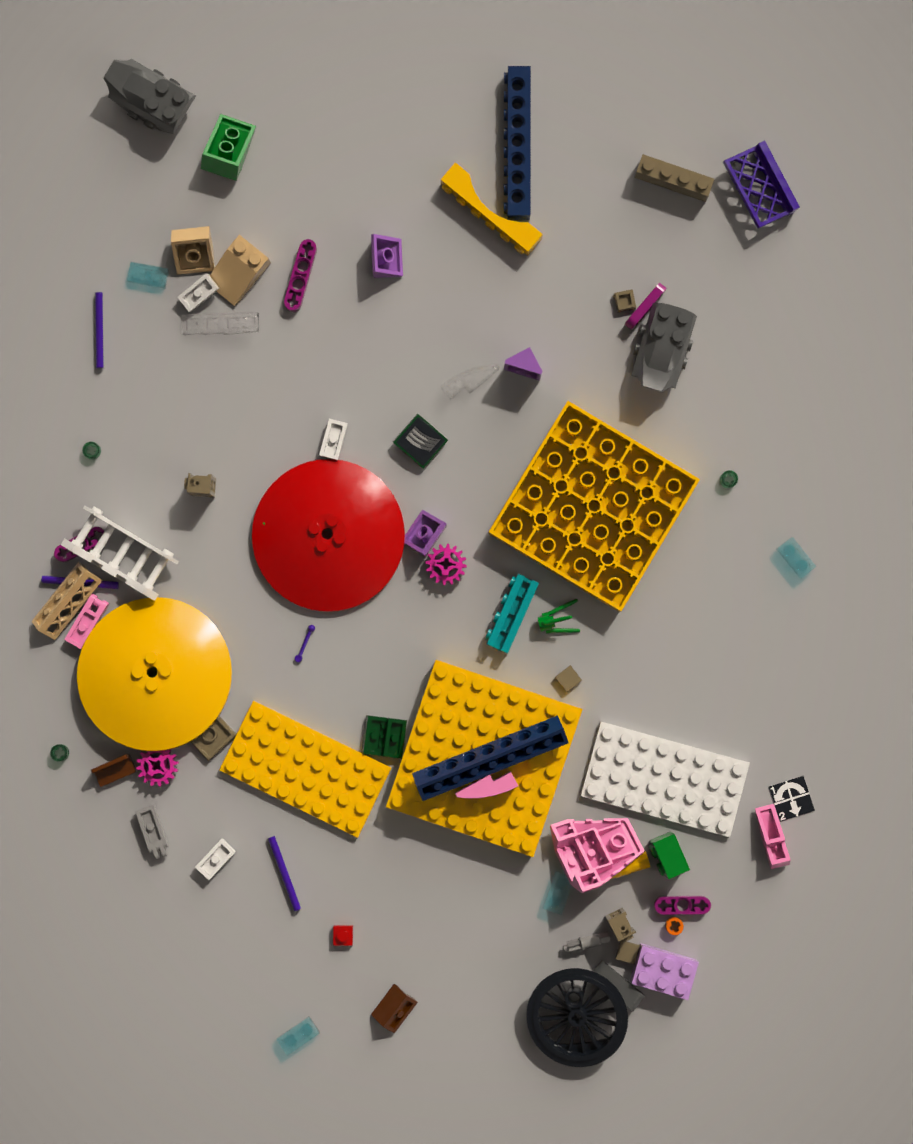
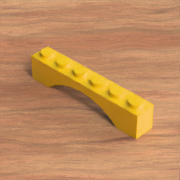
[441,162,543,256]

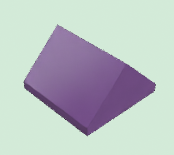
[371,234,403,278]
[504,347,542,381]
[404,510,447,558]

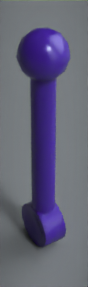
[295,625,315,662]

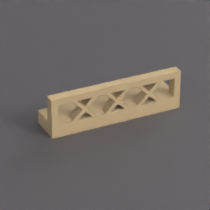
[31,562,102,640]

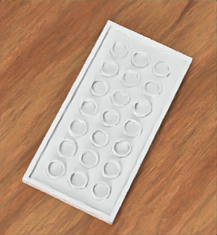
[580,721,750,837]

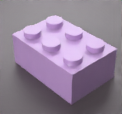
[630,943,699,1000]

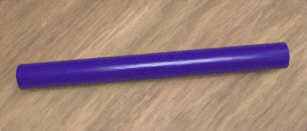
[95,292,104,369]
[41,576,119,589]
[267,836,301,911]

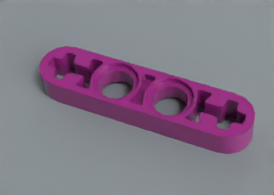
[284,239,317,312]

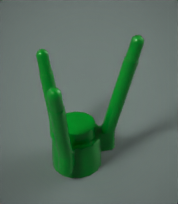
[538,599,580,634]

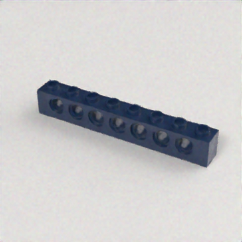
[504,66,531,220]
[412,715,569,801]

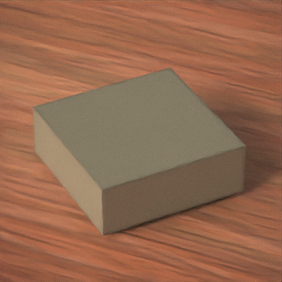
[614,289,637,313]
[555,665,582,692]
[615,940,640,964]

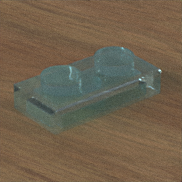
[127,262,169,288]
[777,537,816,579]
[543,871,571,915]
[277,1016,320,1055]

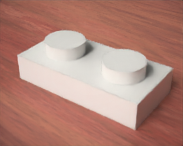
[177,273,220,312]
[319,418,348,460]
[195,838,236,880]

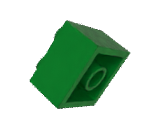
[648,831,690,879]

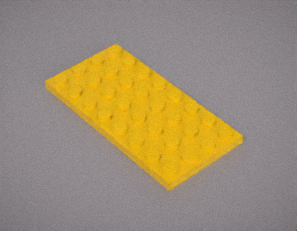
[219,701,391,838]

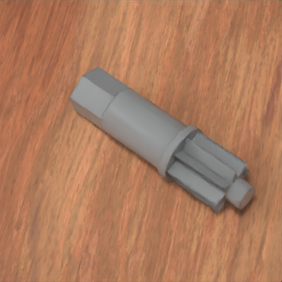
[564,931,610,954]

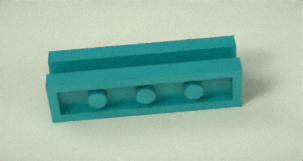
[485,574,539,654]

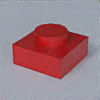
[333,925,353,946]

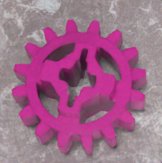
[425,544,467,585]
[136,749,179,786]

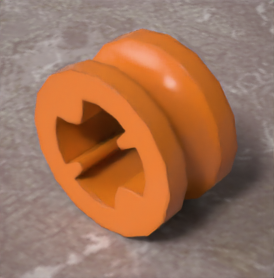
[665,917,684,935]

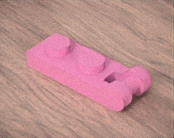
[64,594,109,649]

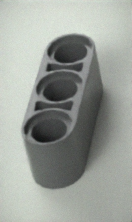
[594,960,645,1011]

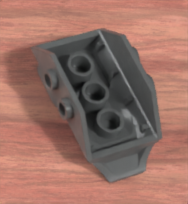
[103,59,196,134]
[631,303,697,392]

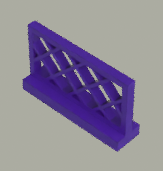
[723,140,800,229]

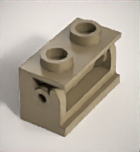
[184,473,216,498]
[605,908,636,942]

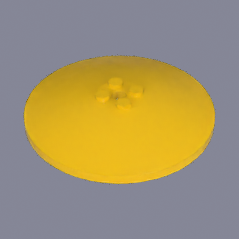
[77,597,232,751]

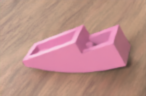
[455,772,518,798]
[755,804,791,869]

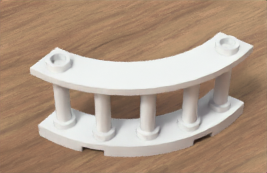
[61,506,179,601]

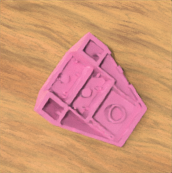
[550,818,644,893]

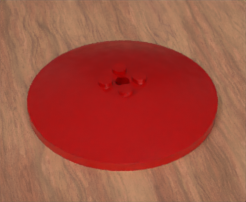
[252,459,405,612]

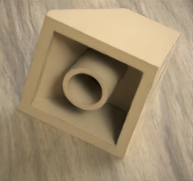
[171,226,215,275]

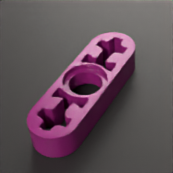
[624,282,667,330]
[54,527,105,562]
[654,896,711,915]

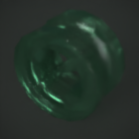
[82,442,101,459]
[719,470,738,488]
[50,744,69,762]

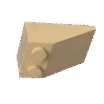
[210,235,271,306]

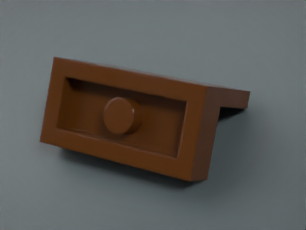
[91,754,137,787]
[371,984,418,1033]

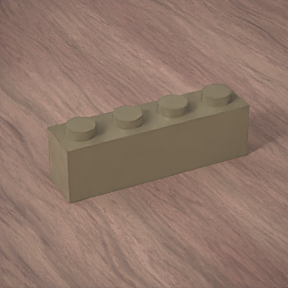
[634,154,714,202]

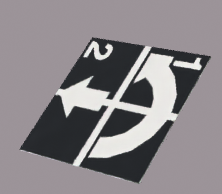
[769,776,815,822]

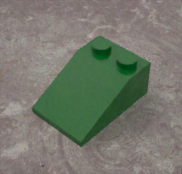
[200,114,256,181]

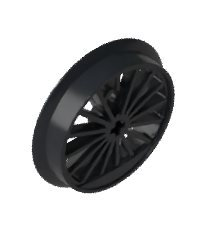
[526,968,628,1067]

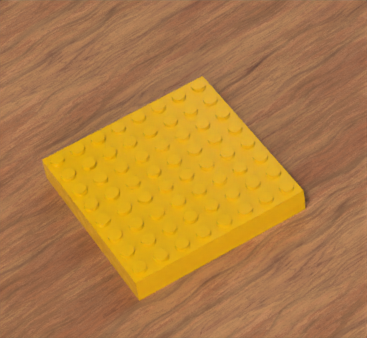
[488,401,700,613]
[386,660,583,857]

